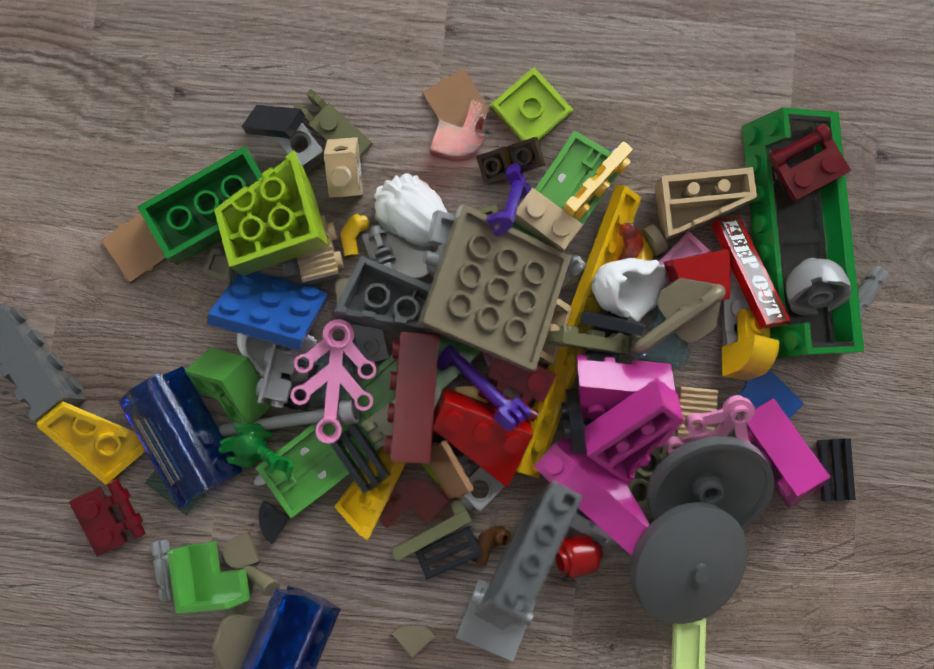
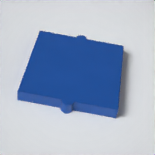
[736,369,804,420]

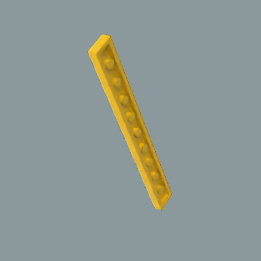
[516,184,642,479]

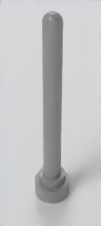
[218,398,360,436]

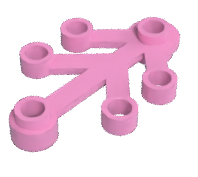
[291,319,377,443]
[665,396,755,454]

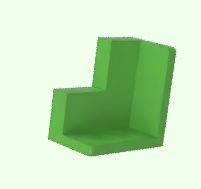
[184,348,271,424]
[167,541,250,614]

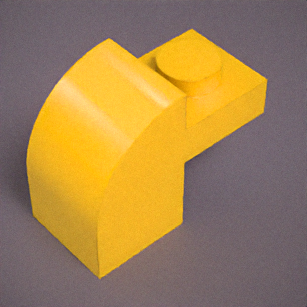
[721,308,779,381]

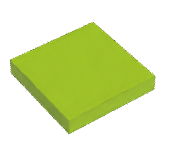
[490,67,573,142]

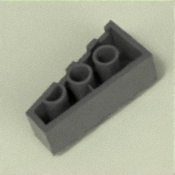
[334,255,462,343]
[0,303,86,422]

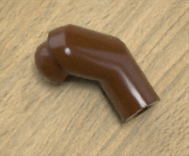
[472,526,511,565]

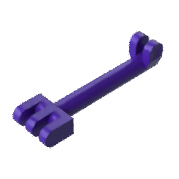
[486,163,531,236]
[437,345,531,431]

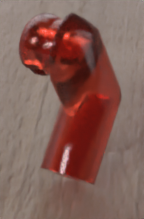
[616,222,644,261]

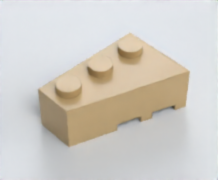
[655,167,757,241]

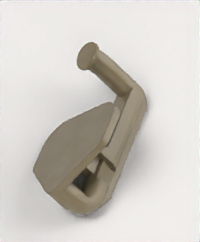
[630,278,726,353]
[212,565,280,669]

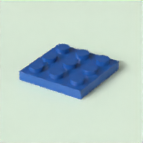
[207,271,328,350]

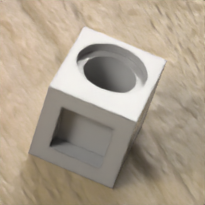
[278,123,325,174]
[459,466,505,512]

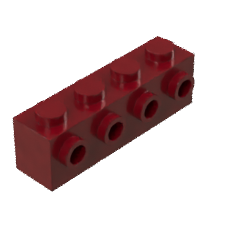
[385,332,439,464]

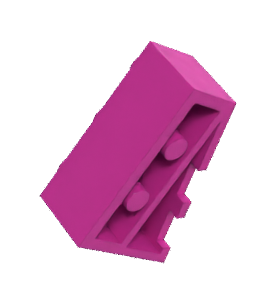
[577,354,675,420]
[584,377,684,485]
[747,398,830,509]

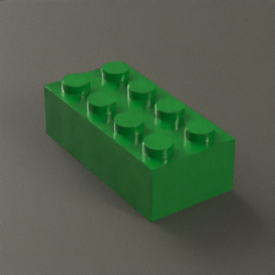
[137,146,263,265]

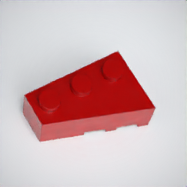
[432,387,534,488]

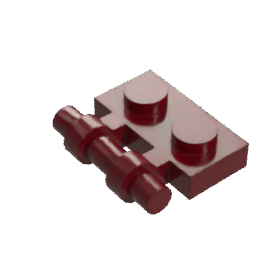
[477,357,556,422]
[69,479,146,557]

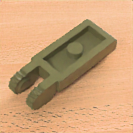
[293,89,373,158]

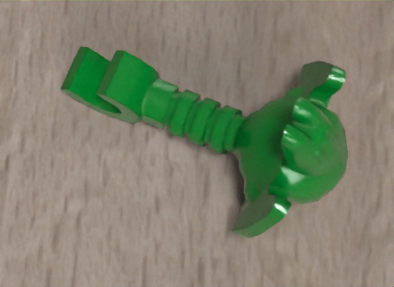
[218,423,294,478]

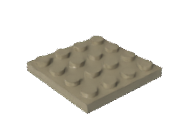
[418,204,571,372]

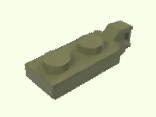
[546,325,632,355]

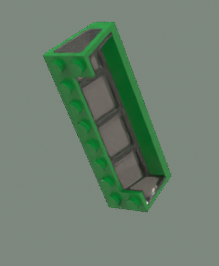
[742,107,864,359]

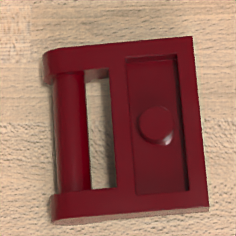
[768,124,851,202]

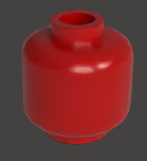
[555,533,603,579]

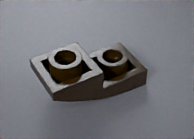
[476,137,546,185]

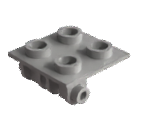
[361,225,431,279]
[455,579,536,661]

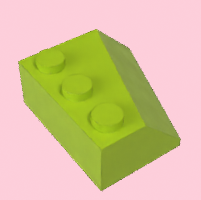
[214,150,329,276]

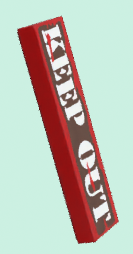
[711,217,790,329]

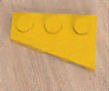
[563,141,633,220]
[37,401,149,485]
[334,445,406,540]

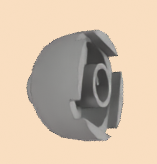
[785,258,852,315]

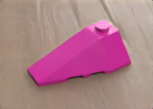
[534,426,650,556]

